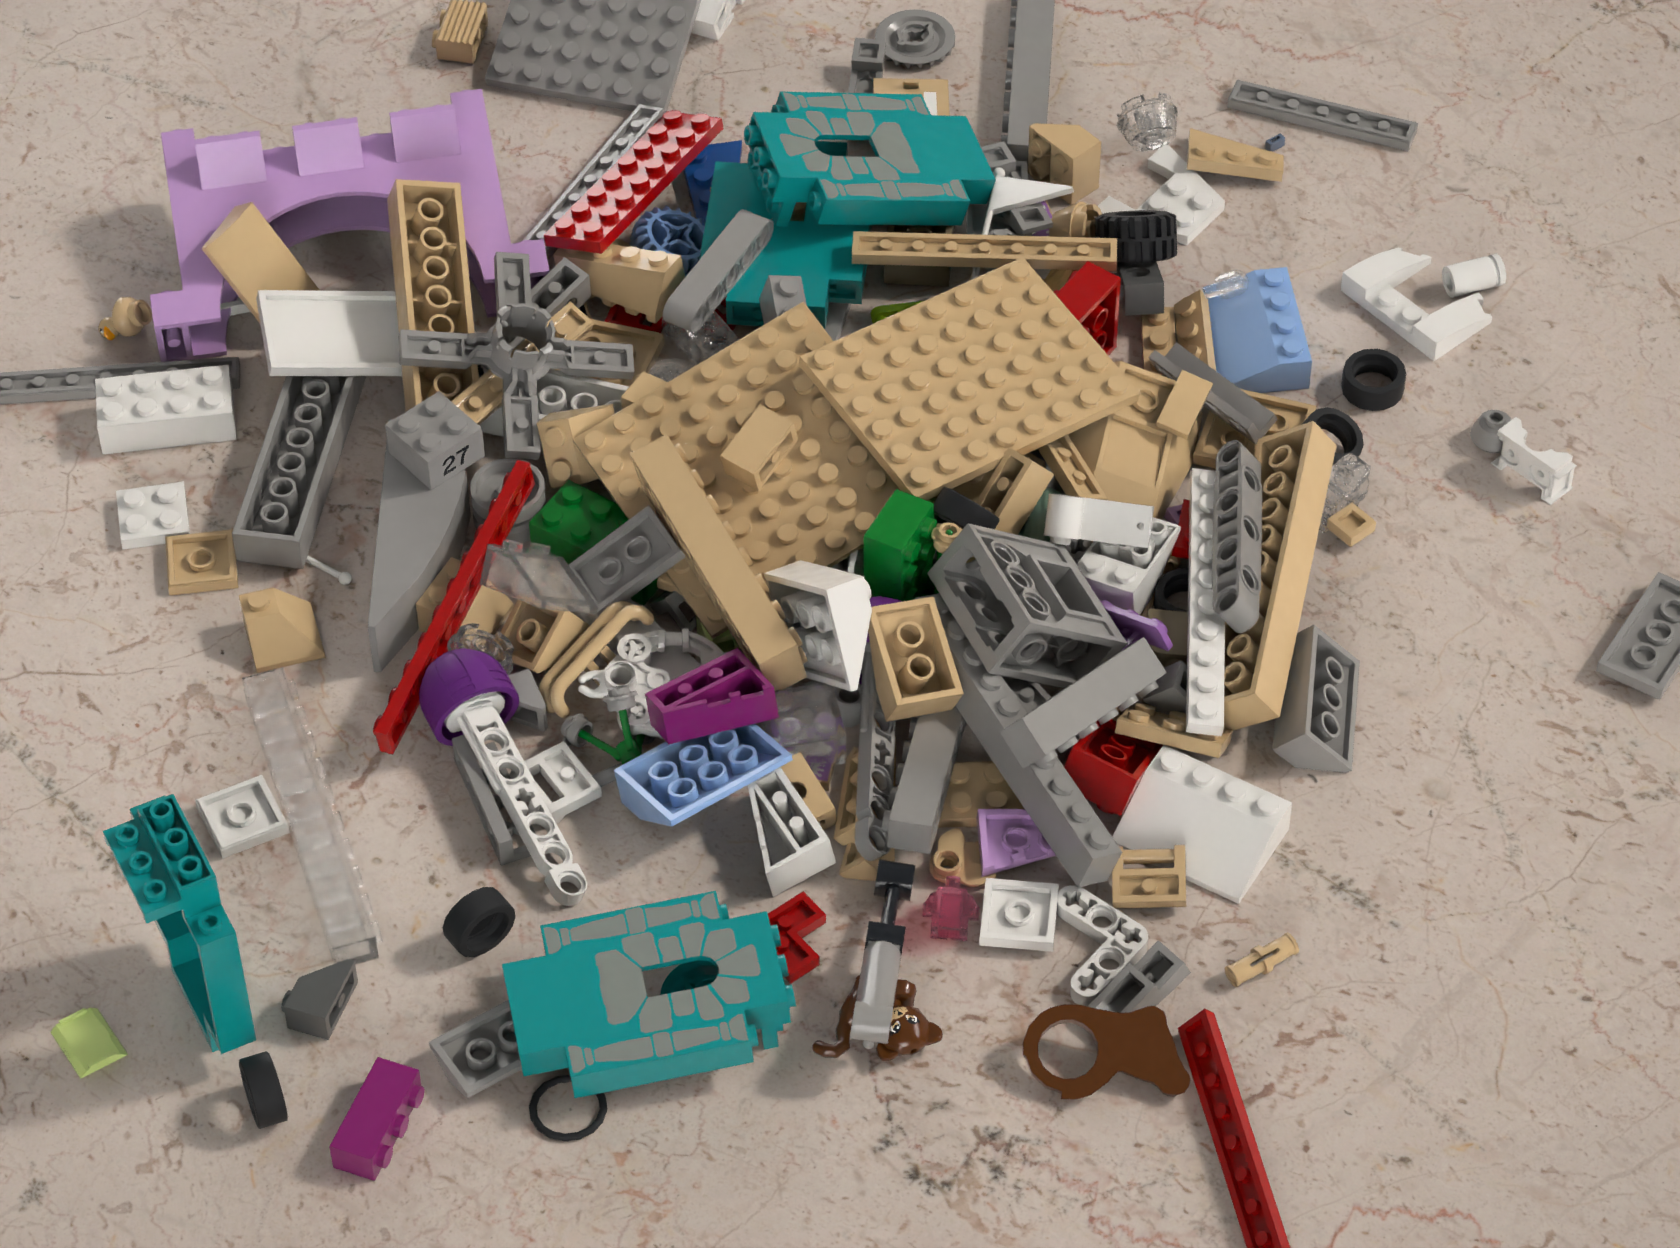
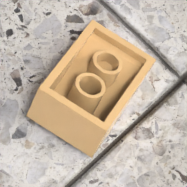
[868,596,964,722]

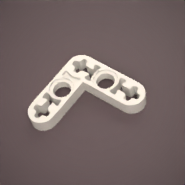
[1057,885,1148,1007]

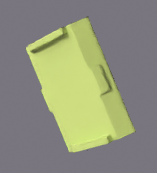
[50,1008,128,1079]

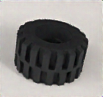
[1095,210,1177,263]

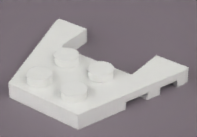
[1098,144,1225,245]

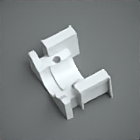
[1491,417,1577,505]

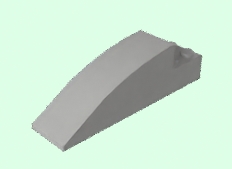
[368,419,471,672]

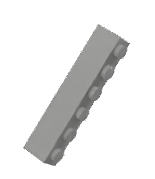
[1000,637,1167,769]
[882,706,966,854]

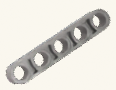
[663,209,774,333]

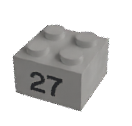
[385,391,485,490]

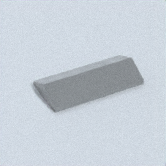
[429,1000,522,1098]

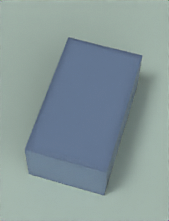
[1265,133,1285,152]

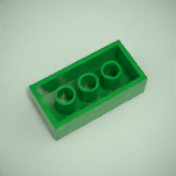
[529,480,659,606]
[864,489,937,602]

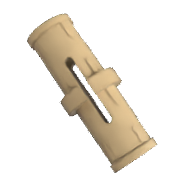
[1224,932,1299,987]

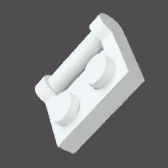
[509,741,602,824]

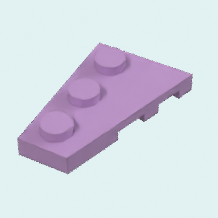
[976,809,1056,877]

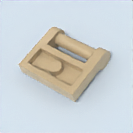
[1112,845,1187,908]

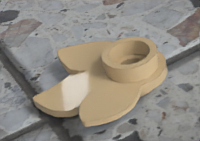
[929,827,996,887]

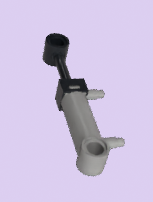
[850,859,915,1049]

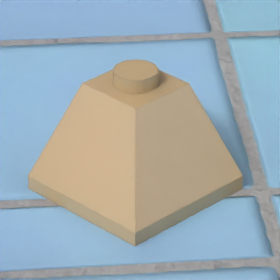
[239,587,326,673]
[489,593,590,674]

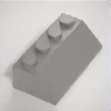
[1272,625,1360,773]

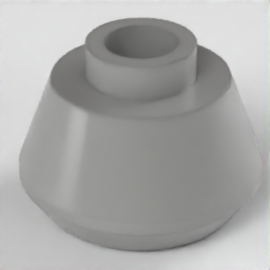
[1470,410,1511,453]

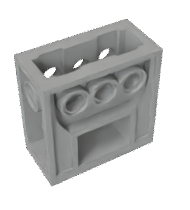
[927,523,1127,688]

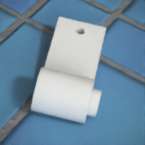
[1044,494,1154,548]

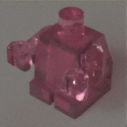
[922,876,980,941]

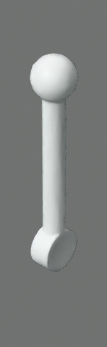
[306,556,352,585]

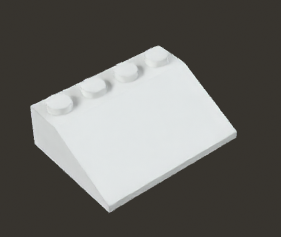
[764,560,872,692]
[1112,745,1292,904]

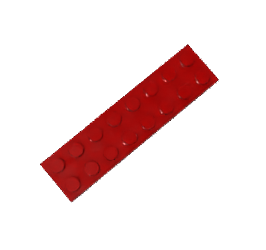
[543,110,724,254]

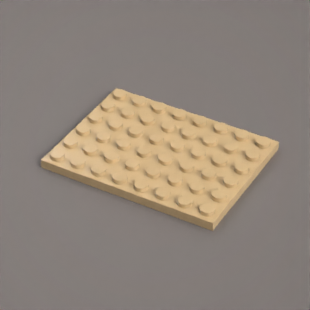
[799,257,1140,501]

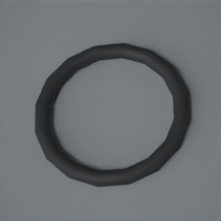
[529,1075,607,1141]

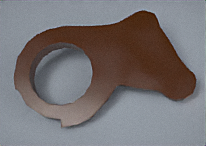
[1023,1004,1191,1099]

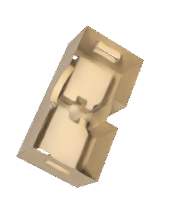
[781,752,837,830]

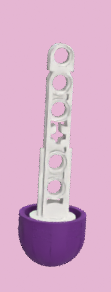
[419,648,587,906]

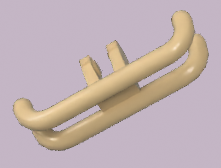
[539,601,654,718]

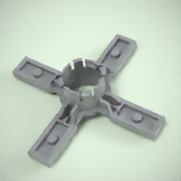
[398,252,635,460]

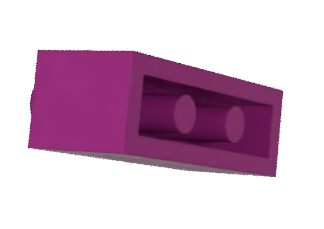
[329,1057,425,1181]

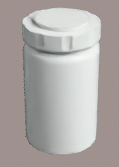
[1442,254,1506,298]

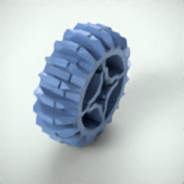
[630,205,705,277]

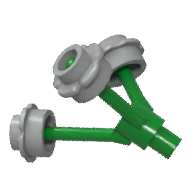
[561,685,656,765]

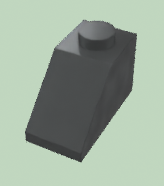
[281,959,358,1040]

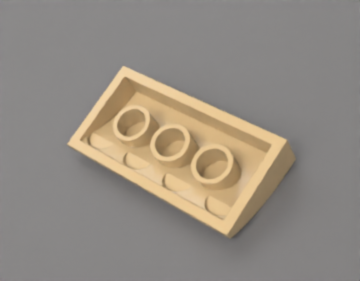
[201,202,320,323]

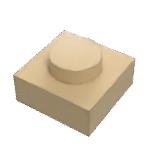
[1327,502,1376,547]

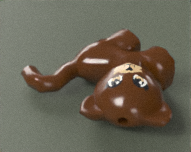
[812,975,943,1061]

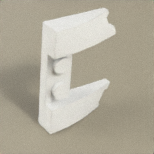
[1341,247,1492,361]

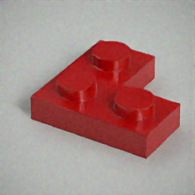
[768,891,826,984]

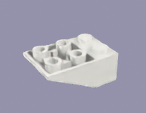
[1077,517,1181,615]

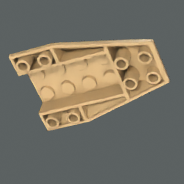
[1068,361,1203,543]

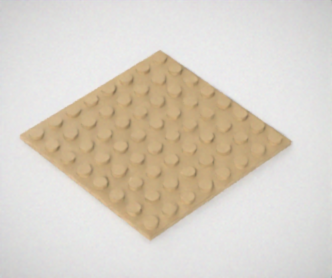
[573,301,938,639]

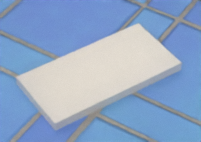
[256,290,402,376]

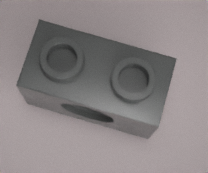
[1112,262,1164,316]

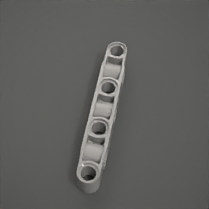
[1212,440,1262,633]

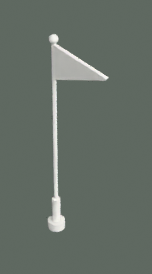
[971,167,1074,280]

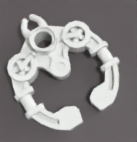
[578,628,724,739]

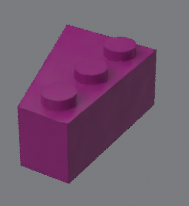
[645,648,779,744]

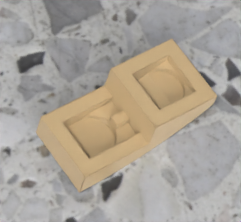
[1156,370,1213,440]

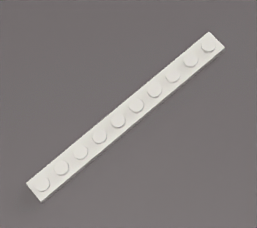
[1186,468,1225,736]

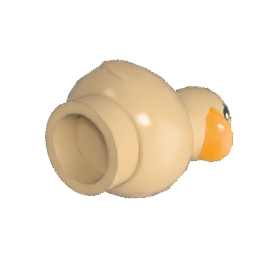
[98,297,152,341]

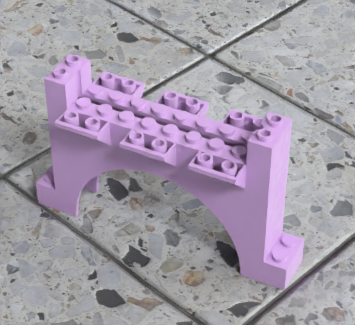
[150,89,550,362]

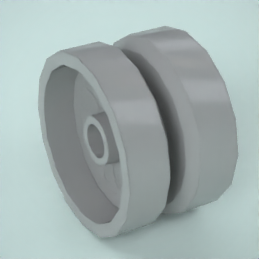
[470,458,546,546]

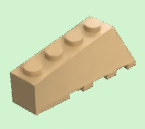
[553,244,685,323]

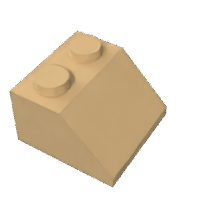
[537,404,615,488]
[416,557,514,652]

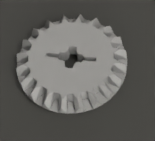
[875,10,955,69]

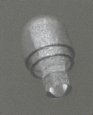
[1202,270,1249,300]

